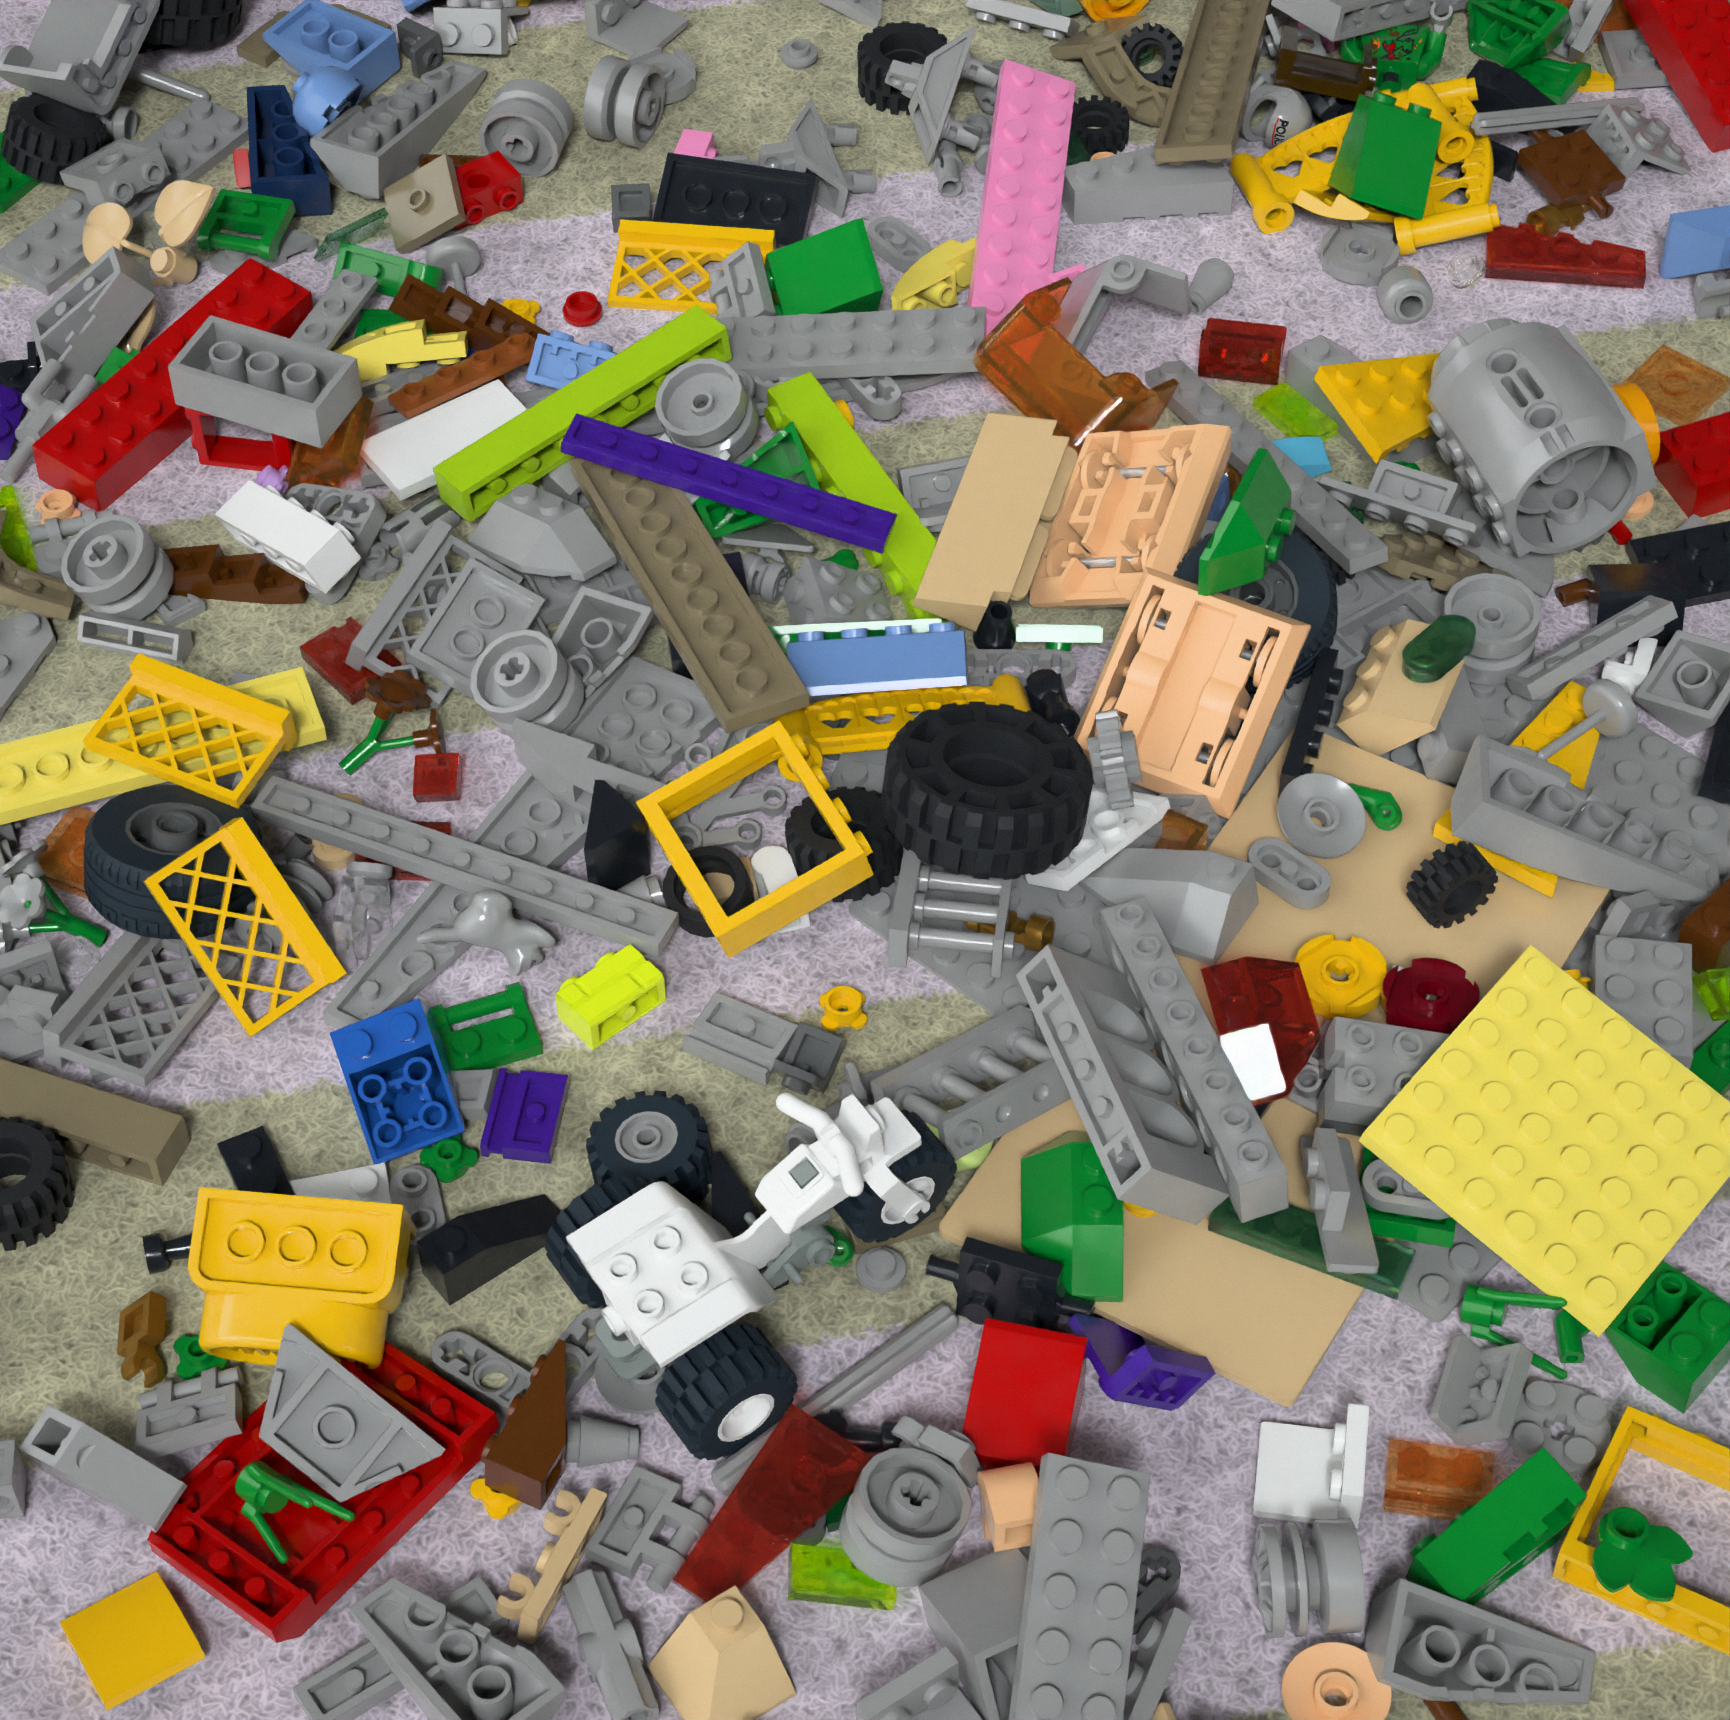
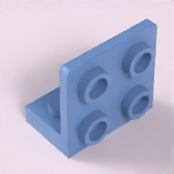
[525,330,617,391]

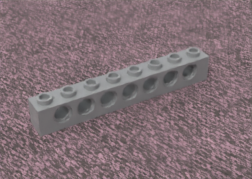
[1100,897,1289,1223]

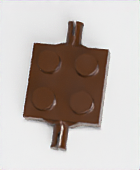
[1517,129,1626,219]

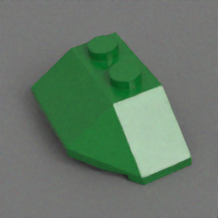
[1467,0,1572,69]
[1198,448,1297,596]
[1021,1131,1124,1302]

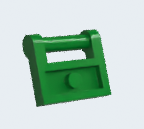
[1512,57,1591,105]
[197,189,296,261]
[429,982,543,1071]

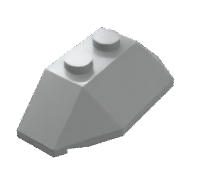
[468,483,617,581]

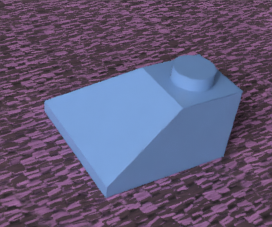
[1659,205,1730,279]

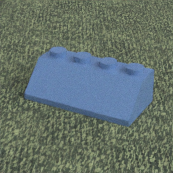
[787,622,968,696]

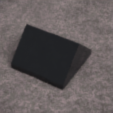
[1587,563,1687,647]
[584,780,651,891]

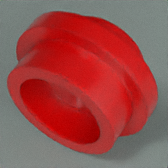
[562,291,602,327]

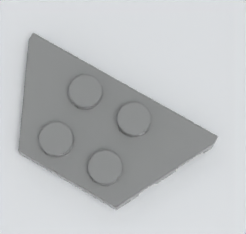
[1436,490,1554,598]
[259,1323,446,1503]

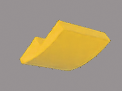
[1293,189,1400,224]
[59,1571,206,1711]

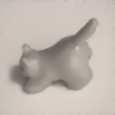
[416,890,556,976]

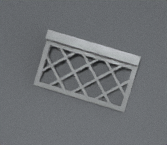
[345,518,523,710]
[42,930,241,1088]

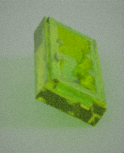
[1253,382,1338,442]
[788,1543,897,1610]

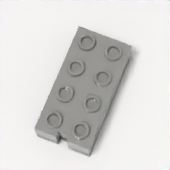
[1318,1016,1451,1136]

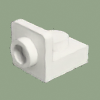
[1601,637,1658,702]

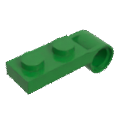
[332,241,444,297]

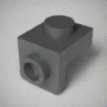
[611,183,652,233]
[772,1021,847,1096]

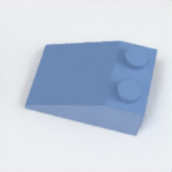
[262,0,401,103]

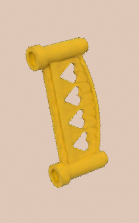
[1377,76,1501,256]
[1230,83,1474,234]
[773,674,1031,782]

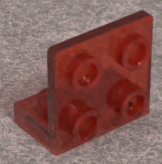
[1198,318,1287,386]

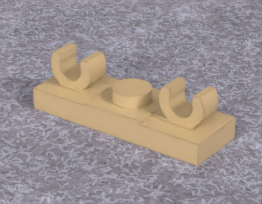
[496,1487,608,1646]

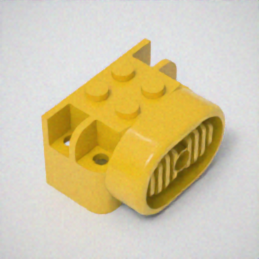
[188,1187,417,1371]

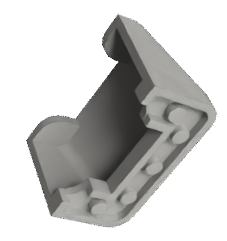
[0,0,160,115]

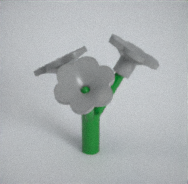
[0,839,107,954]

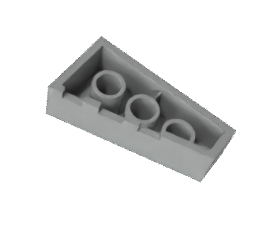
[1061,145,1234,225]

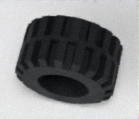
[857,21,947,115]
[1,95,105,185]
[784,786,904,903]
[0,1117,74,1251]

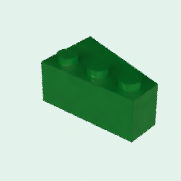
[692,421,821,544]
[1405,1447,1587,1606]

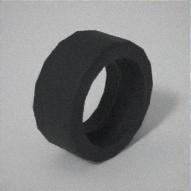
[663,846,754,938]

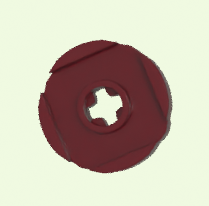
[1381,958,1480,1034]

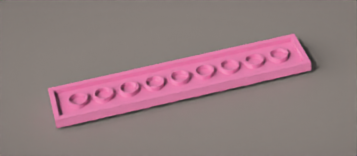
[967,59,1076,376]

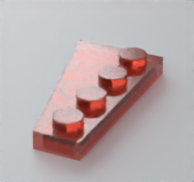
[1485,218,1646,289]
[673,1404,873,1604]

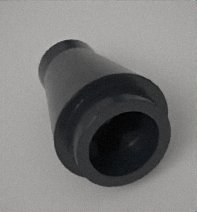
[973,601,1015,649]

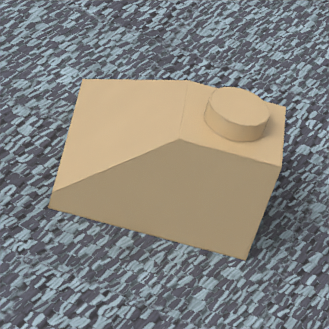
[647,1586,796,1720]

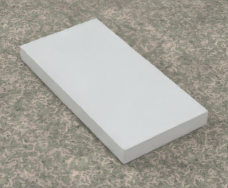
[357,379,527,501]

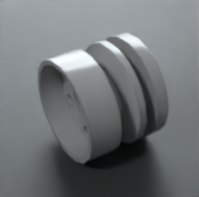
[1252,1518,1365,1639]

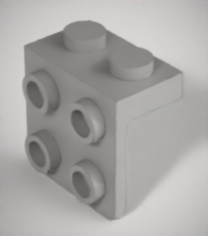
[433,0,528,54]
[896,455,970,532]
[783,557,894,625]
[0,938,69,1064]

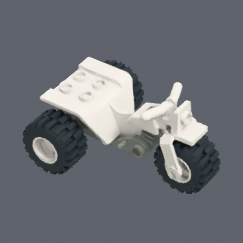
[545,1093,957,1461]

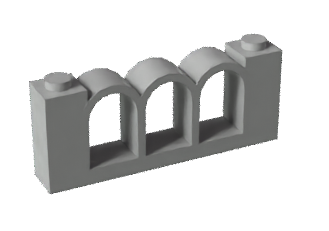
[1271,0,1469,42]
[1016,944,1230,1225]

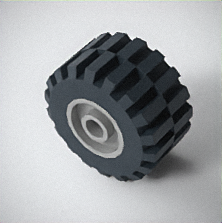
[586,1090,713,1204]

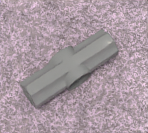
[562,1569,660,1720]

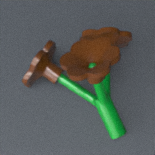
[338,670,446,776]

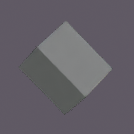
[1634,630,1730,738]

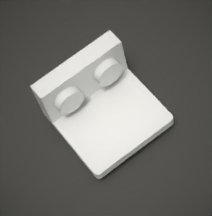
[1253,1403,1369,1529]

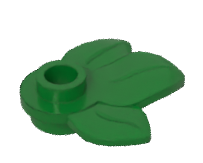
[1592,1507,1693,1602]

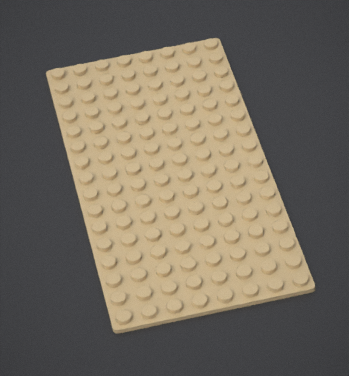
[939,726,1612,1407]

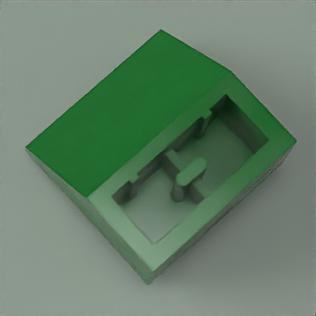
[1605,1261,1730,1414]

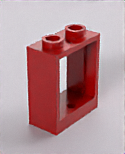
[185,407,306,475]

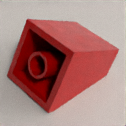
[962,1318,1088,1485]

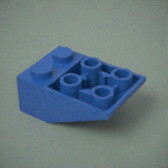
[330,998,466,1165]

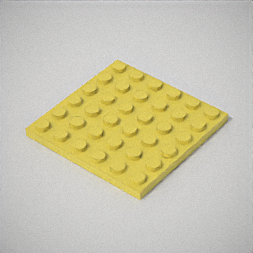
[1358,945,1730,1337]

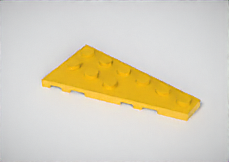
[1314,353,1440,464]
[1433,680,1601,899]

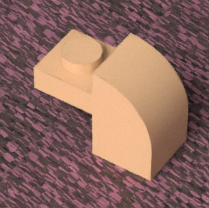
[977,1462,1039,1552]

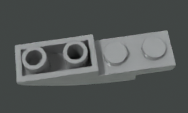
[512,718,667,815]

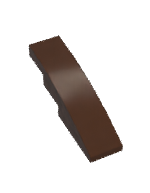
[388,273,550,367]
[163,544,308,605]

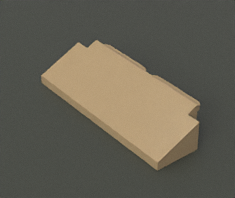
[912,413,1078,632]

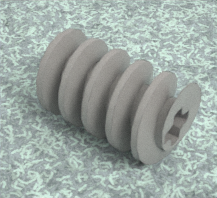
[234,858,333,953]

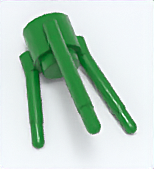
[1460,1283,1567,1380]
[235,1461,355,1564]

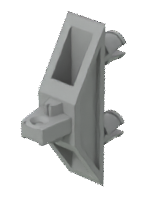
[885,25,1001,165]
[758,97,876,218]

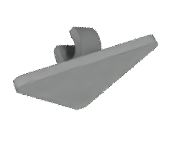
[722,524,814,564]

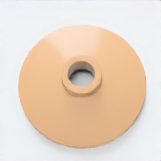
[1281,1642,1392,1720]

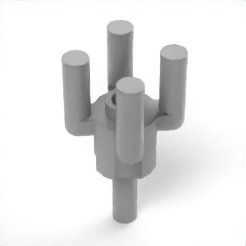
[0,358,98,483]

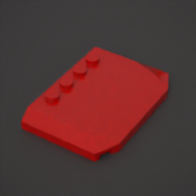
[147,1341,499,1643]

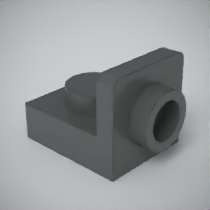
[397,17,443,79]

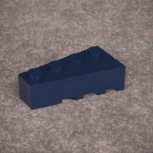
[246,85,332,217]

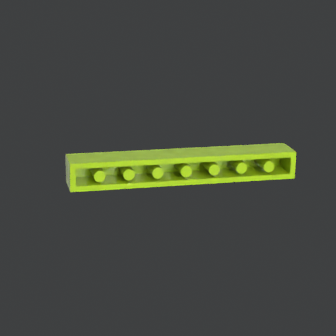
[433,305,732,523]
[764,371,957,625]

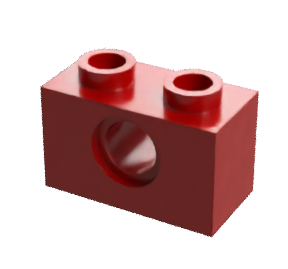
[454,151,524,230]

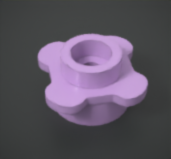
[254,465,289,496]

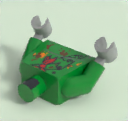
[1341,2,1453,93]

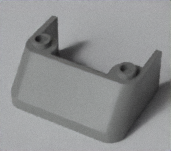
[1021,255,1192,432]

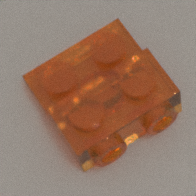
[285,394,374,488]

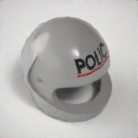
[1240,84,1312,148]

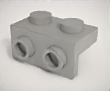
[1430,1334,1533,1446]

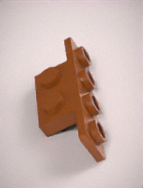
[388,332,536,418]

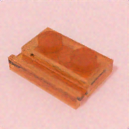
[1383,1439,1494,1521]

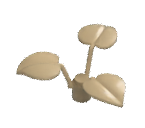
[82,180,216,354]

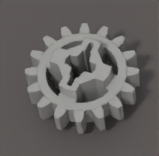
[1087,709,1142,810]

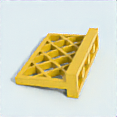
[607,219,777,315]
[83,653,298,809]
[143,817,347,1037]

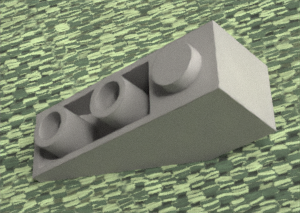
[19,1405,187,1531]

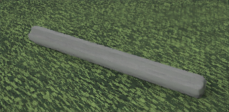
[1470,97,1644,136]
[711,1305,958,1496]

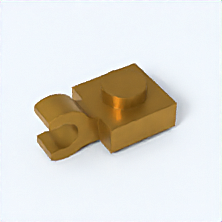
[117,1291,167,1388]

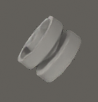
[583,55,666,149]
[478,78,574,178]
[655,358,759,461]
[61,514,174,620]
[1440,573,1541,685]
[470,629,584,740]
[839,1448,971,1587]

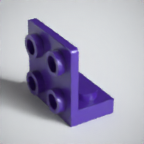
[1068,1313,1216,1411]

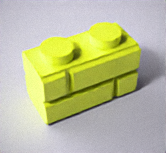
[555,944,666,1050]

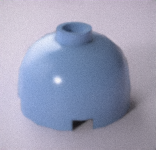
[292,66,365,138]

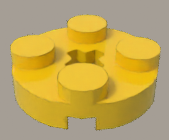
[1291,934,1387,1021]

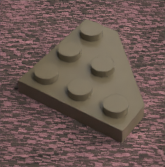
[1377,531,1516,592]

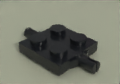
[925,1237,1095,1331]

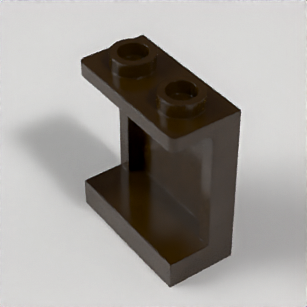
[1273,25,1378,102]

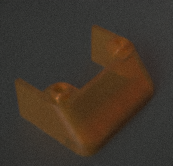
[973,277,1179,459]

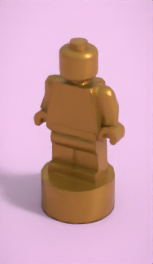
[1526,201,1591,241]
[964,911,1055,952]

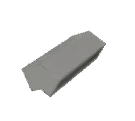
[77,611,194,665]

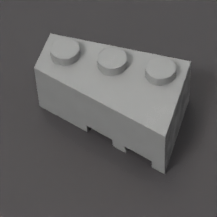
[29,246,155,391]

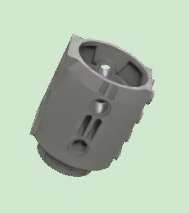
[1427,318,1657,558]

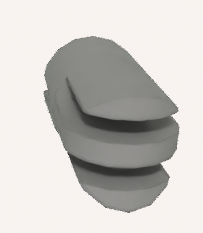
[378,491,461,561]

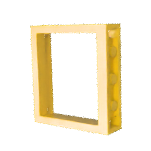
[636,720,874,959]
[1552,1405,1730,1655]

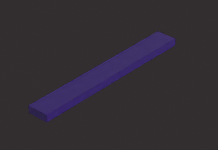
[561,413,897,554]

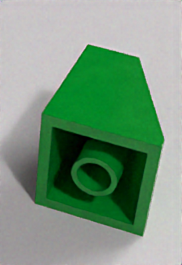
[1328,91,1442,220]
[764,218,883,316]

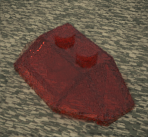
[1201,956,1321,1106]

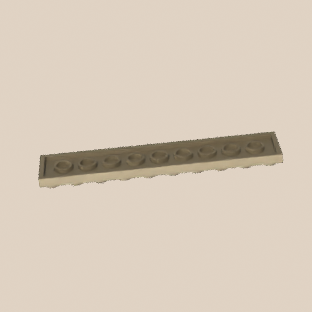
[1154,0,1273,165]
[570,458,810,734]

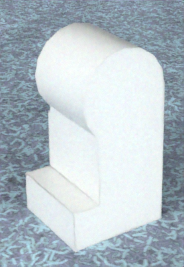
[751,845,810,936]

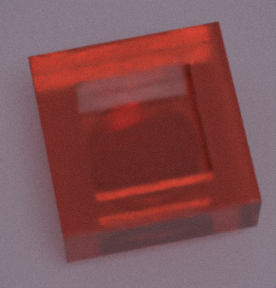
[413,753,463,802]

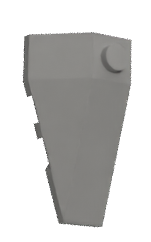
[500,586,655,736]

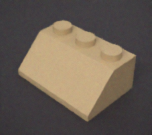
[1336,619,1474,756]

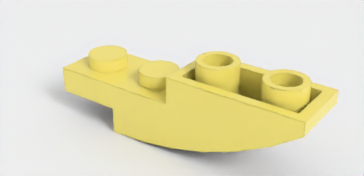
[891,236,977,311]
[334,319,469,383]

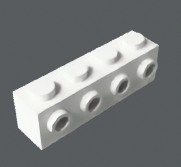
[214,480,361,594]

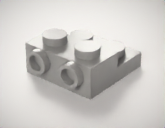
[59,138,171,207]

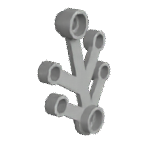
[661,722,786,861]

